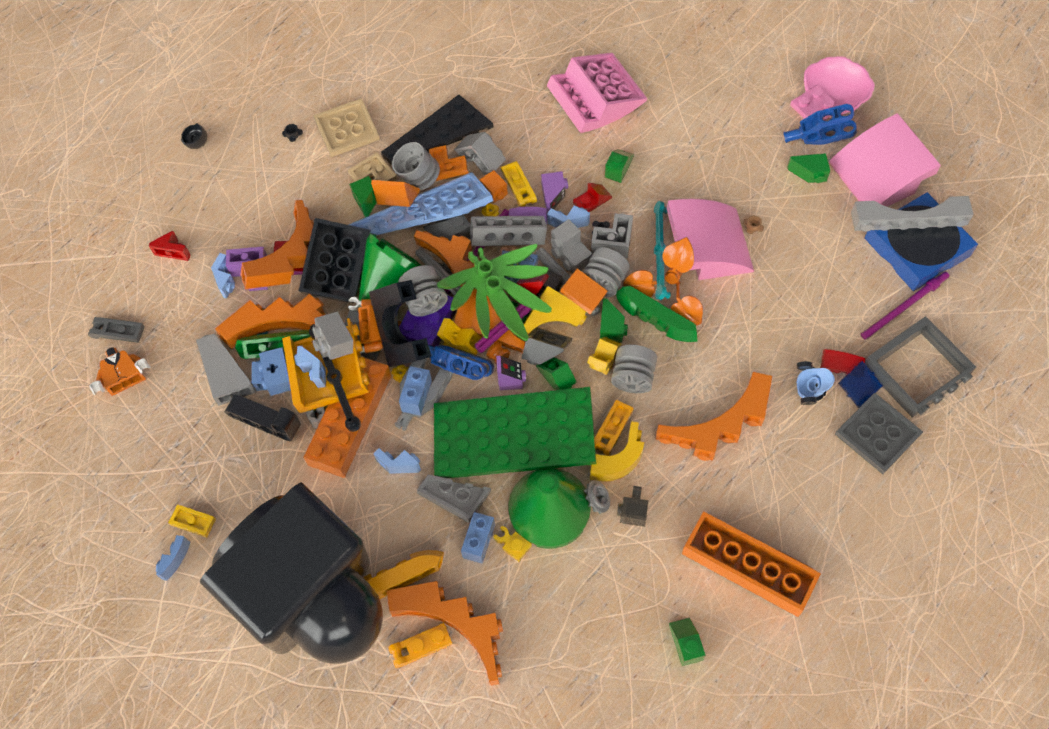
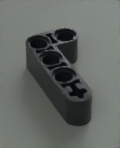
[224,394,301,442]

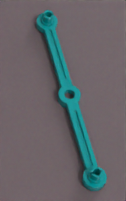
[654,201,671,300]

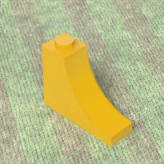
[516,286,587,336]

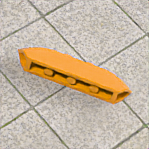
[363,550,444,599]

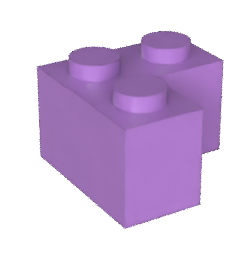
[226,247,268,291]

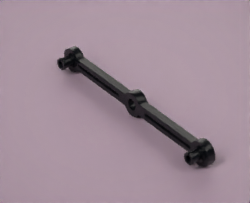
[309,324,361,432]

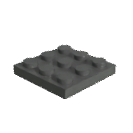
[835,393,923,474]

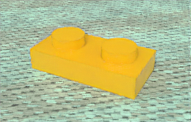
[168,504,216,538]

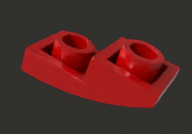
[820,349,866,378]

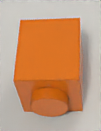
[480,170,508,203]

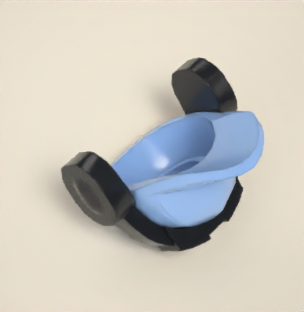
[796,361,835,405]

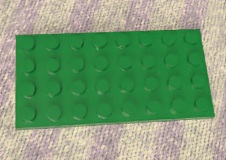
[434,387,596,479]

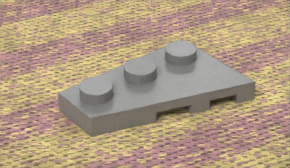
[417,474,491,523]

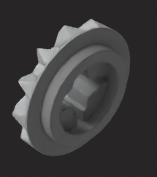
[584,480,610,514]

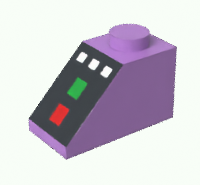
[541,171,568,212]
[496,356,526,391]

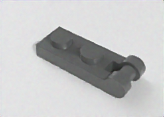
[88,317,145,343]

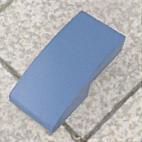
[156,535,191,581]

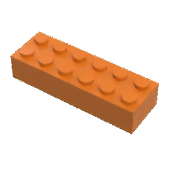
[303,358,392,478]
[682,511,821,617]

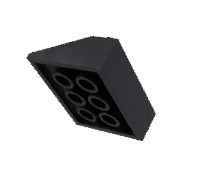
[298,218,371,303]

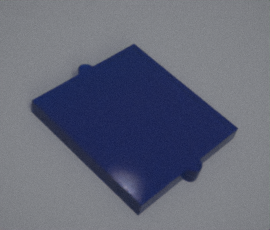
[838,361,883,408]

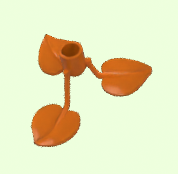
[623,237,703,326]

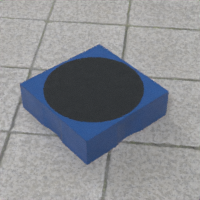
[864,192,978,292]

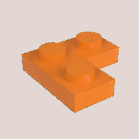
[429,145,469,181]

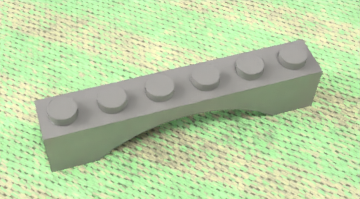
[851,196,974,232]

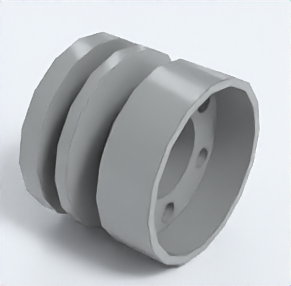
[392,142,440,190]
[583,247,630,297]
[399,265,448,316]
[611,345,657,393]

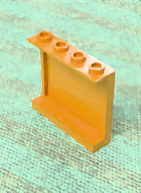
[282,318,370,413]

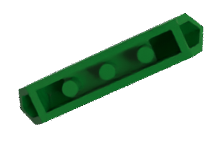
[616,286,698,342]
[235,330,311,359]

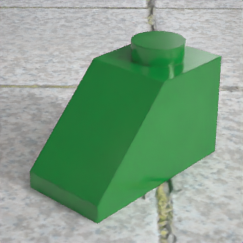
[605,149,634,183]
[787,153,830,183]
[349,176,377,218]
[600,298,628,343]
[536,357,577,390]
[669,618,706,666]

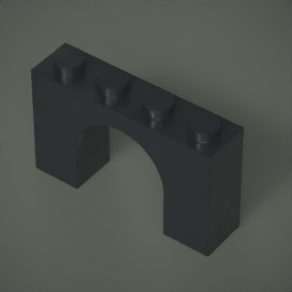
[369,280,431,367]

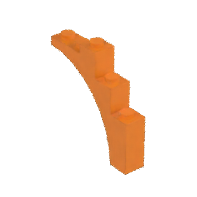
[240,200,314,289]
[414,230,477,329]
[215,294,326,349]
[655,372,773,461]
[387,581,503,686]

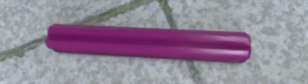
[475,304,532,353]

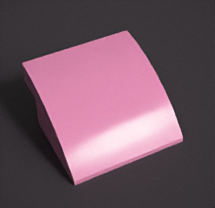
[547,53,647,133]
[829,113,941,207]
[667,199,754,280]

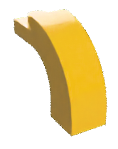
[590,421,645,482]

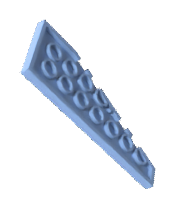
[349,172,493,235]

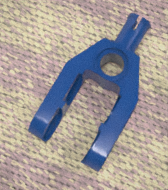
[783,104,857,145]
[429,345,494,380]

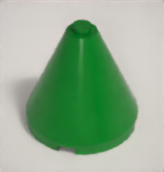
[359,233,422,301]
[508,468,591,549]

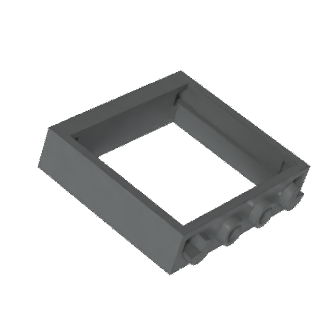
[864,316,976,418]

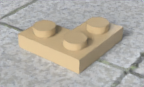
[348,153,397,181]

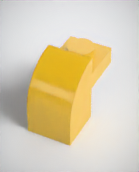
[437,318,482,355]
[587,337,622,375]

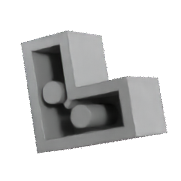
[454,132,506,175]
[591,213,633,258]
[551,219,592,273]
[313,311,353,360]

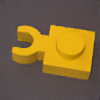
[493,526,532,562]

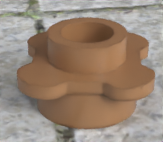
[743,215,764,234]

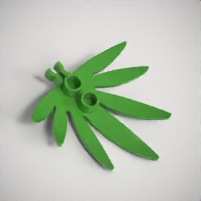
[437,244,552,341]

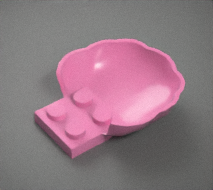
[790,56,875,120]

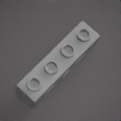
[470,216,547,246]

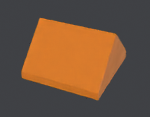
[371,180,420,207]
[559,269,608,314]

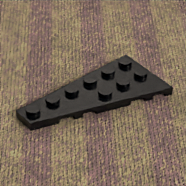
[381,94,494,165]

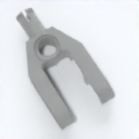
[395,359,453,431]

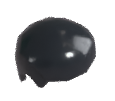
[181,123,208,149]

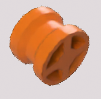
[486,342,511,365]

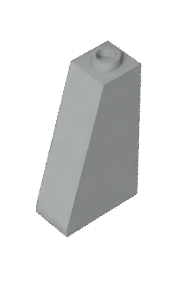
[196,333,256,406]

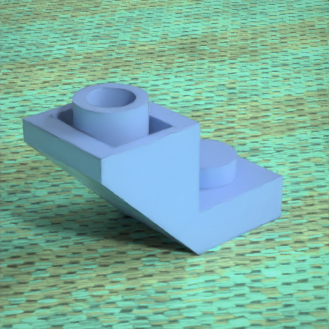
[547,205,590,228]
[211,253,235,299]
[295,346,326,388]
[373,448,421,474]

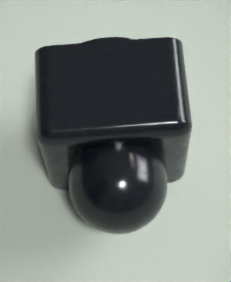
[200,482,383,664]

